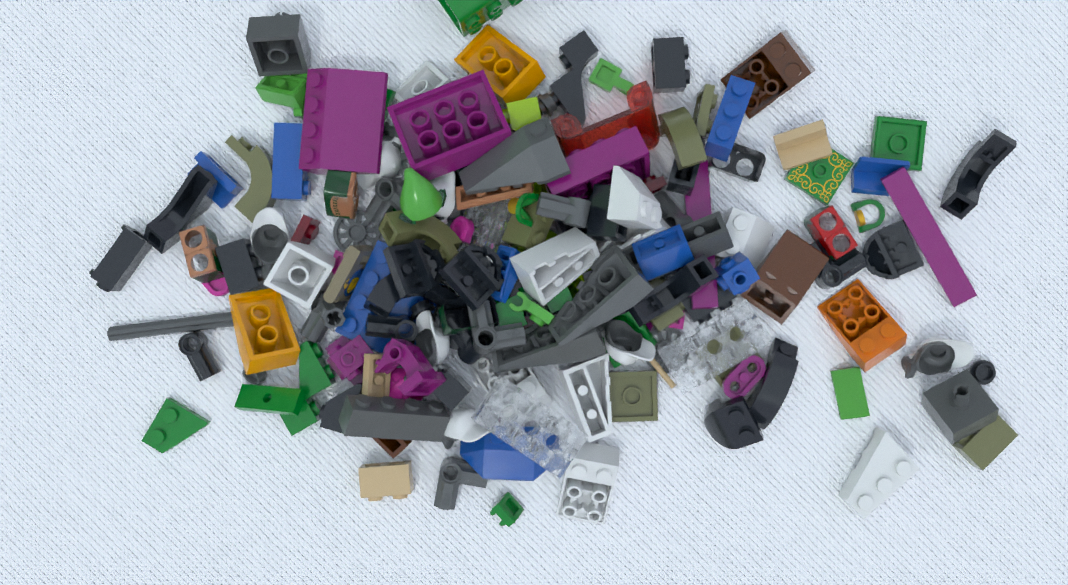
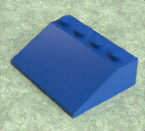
[335,240,448,353]

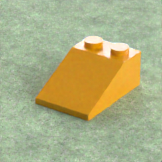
[454,24,546,109]
[228,288,300,375]

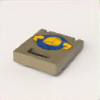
[323,245,374,303]

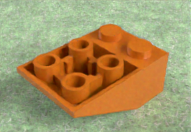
[817,279,907,373]

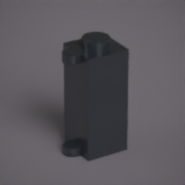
[89,224,152,292]

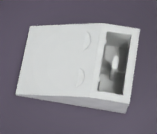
[468,353,554,426]
[556,439,620,525]

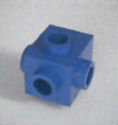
[714,251,760,296]

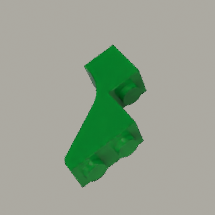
[279,340,336,436]

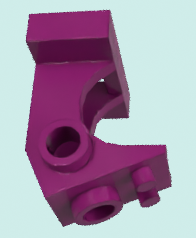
[325,335,374,385]
[374,338,446,396]

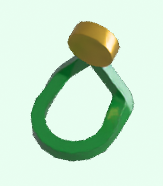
[508,193,539,227]
[850,199,885,233]

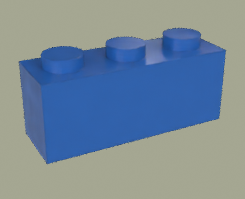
[704,75,755,162]
[271,123,311,201]

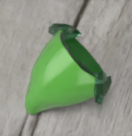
[398,168,447,224]

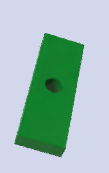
[234,384,306,416]

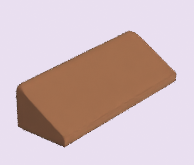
[455,182,534,210]

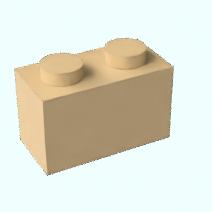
[358,460,414,501]

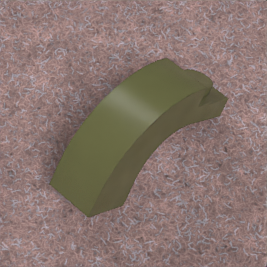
[658,107,707,170]
[225,135,276,223]
[378,210,462,264]

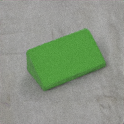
[255,75,307,109]
[830,366,870,420]

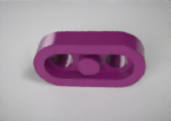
[722,355,766,399]

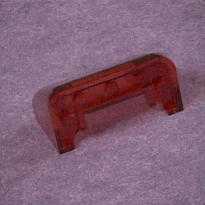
[550,80,660,158]

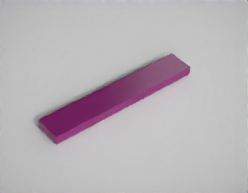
[684,160,719,309]
[880,167,977,307]

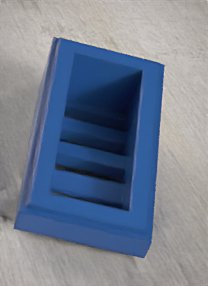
[490,245,521,303]

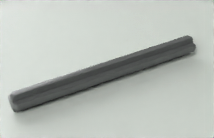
[107,312,234,341]

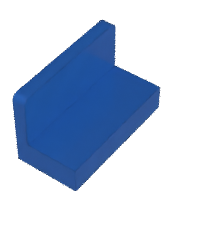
[187,151,244,209]
[851,157,910,196]
[631,224,695,280]

